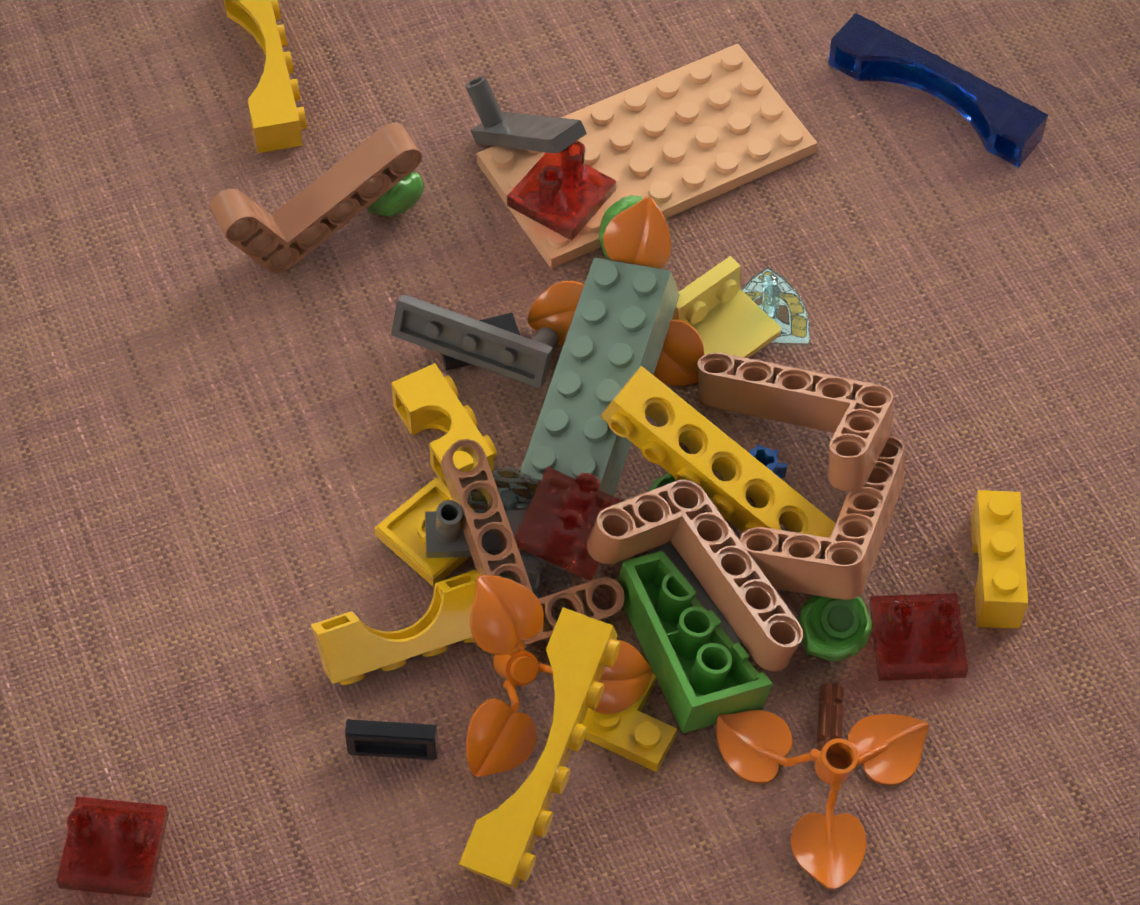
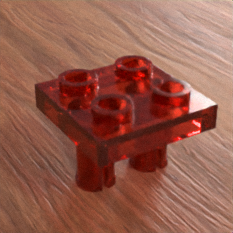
[507,141,616,241]
[515,466,623,581]
[869,593,968,681]
[56,796,169,898]

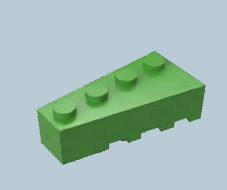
[617,551,773,734]

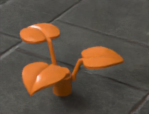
[527,196,705,386]
[466,575,652,777]
[716,710,929,890]

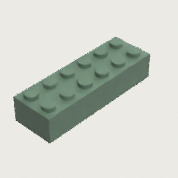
[520,257,680,511]

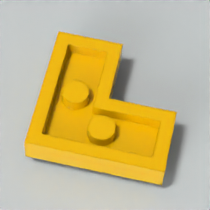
[582,673,677,772]

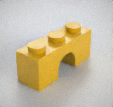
[391,363,497,487]
[970,490,1028,629]

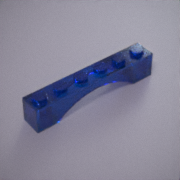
[828,13,1048,168]

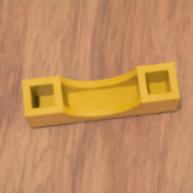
[311,570,481,685]

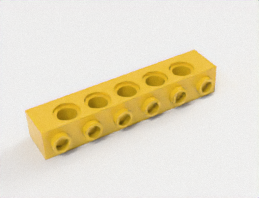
[600,366,836,538]

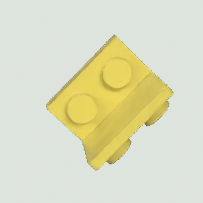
[672,256,781,358]

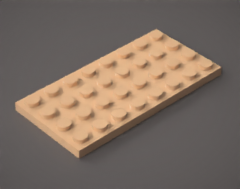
[477,44,818,269]

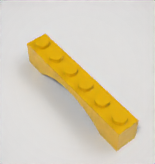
[223,0,308,153]
[459,607,621,889]

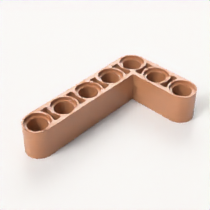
[210,122,422,273]
[697,352,893,491]
[740,436,904,600]
[441,439,625,646]
[587,480,803,671]

